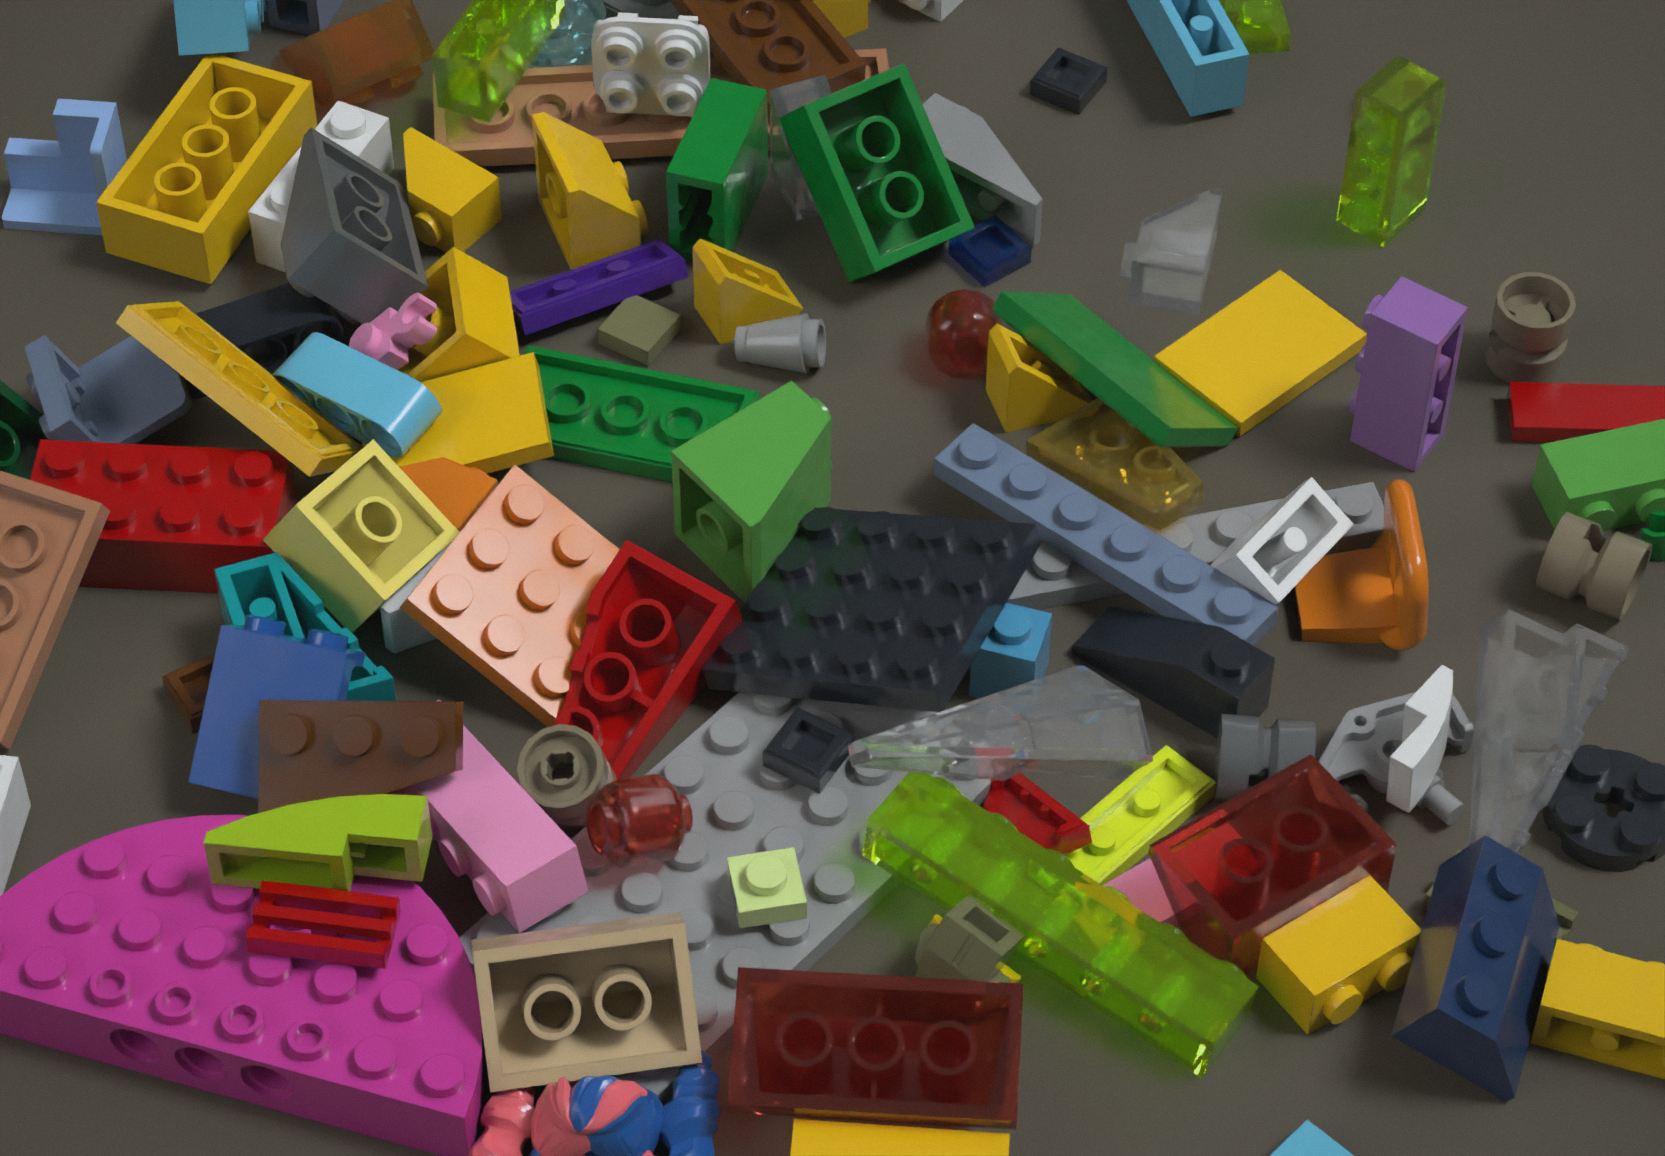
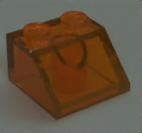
[279,0,437,106]

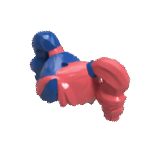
[468,1050,722,1156]

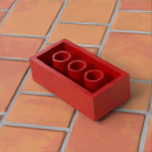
[30,439,298,594]

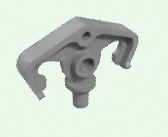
[1310,692,1474,832]

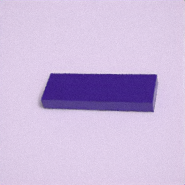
[510,239,688,335]

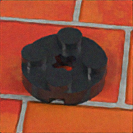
[1543,744,1665,872]

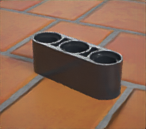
[184,283,344,398]

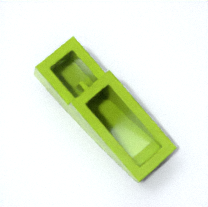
[203,794,432,891]

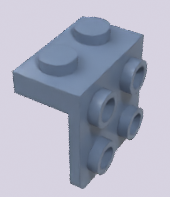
[24,335,192,444]

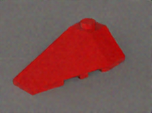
[555,539,742,791]

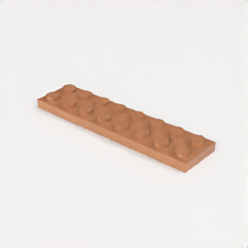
[433,48,889,167]

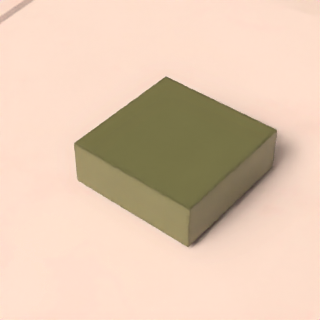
[597,295,681,366]

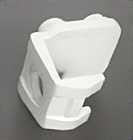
[591,12,710,117]

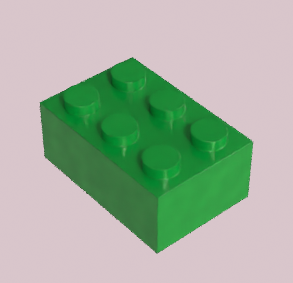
[778,63,975,282]

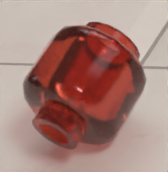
[925,289,1004,380]
[586,774,693,868]

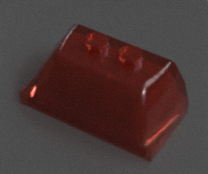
[727,967,1024,1130]

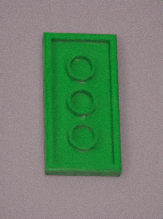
[992,291,1238,447]
[523,345,760,483]

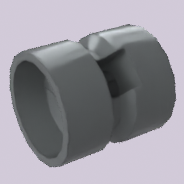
[1215,714,1316,807]

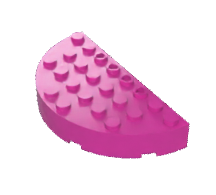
[0,815,488,1156]

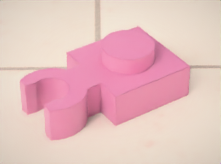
[349,293,437,370]

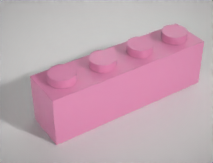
[390,699,589,933]

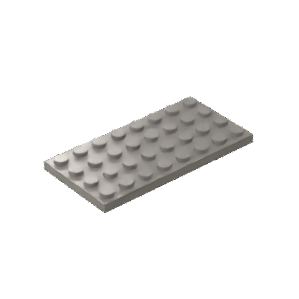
[459,692,1012,1106]

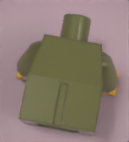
[914,894,1025,1017]

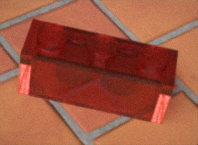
[1148,754,1397,987]

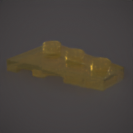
[1026,398,1204,531]

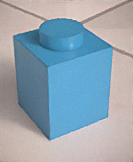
[969,603,1052,711]

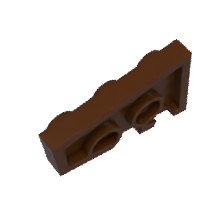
[258,699,463,813]

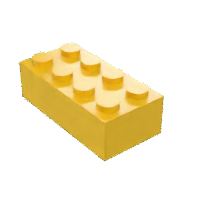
[96,53,317,284]

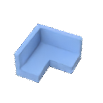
[2,98,127,236]

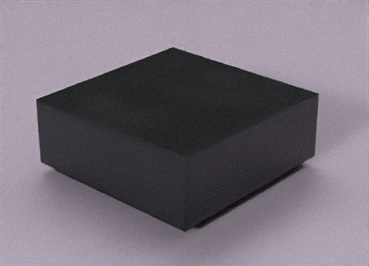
[1030,47,1108,115]
[763,707,854,794]

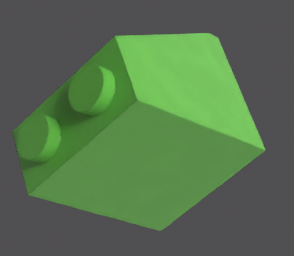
[671,381,833,603]

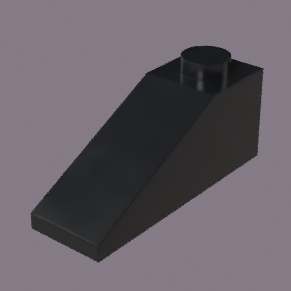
[1072,607,1275,739]

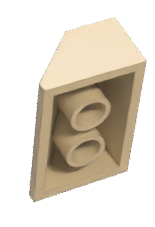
[471,912,703,1092]

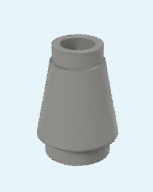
[735,313,826,373]

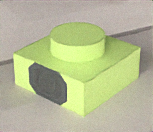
[727,847,807,928]

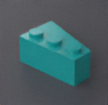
[214,552,396,701]

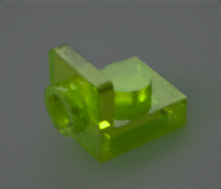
[1219,0,1291,54]

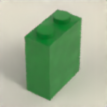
[666,78,768,262]

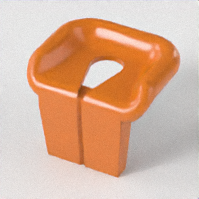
[1293,479,1429,651]

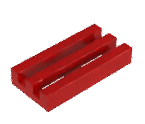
[245,880,401,969]

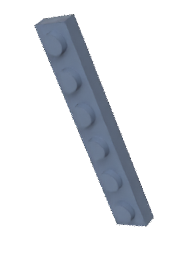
[934,423,1279,646]

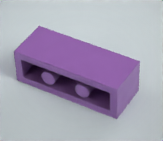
[1349,276,1468,472]

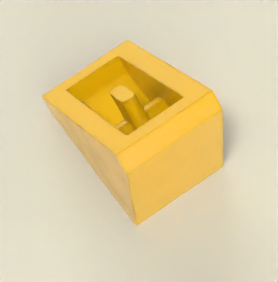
[692,239,804,345]
[986,323,1095,433]

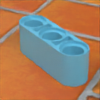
[272,332,442,458]

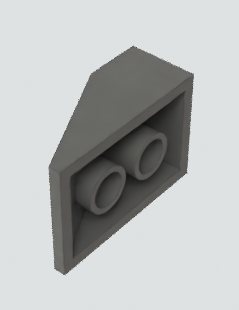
[280,128,428,325]

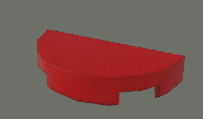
[983,764,1092,857]

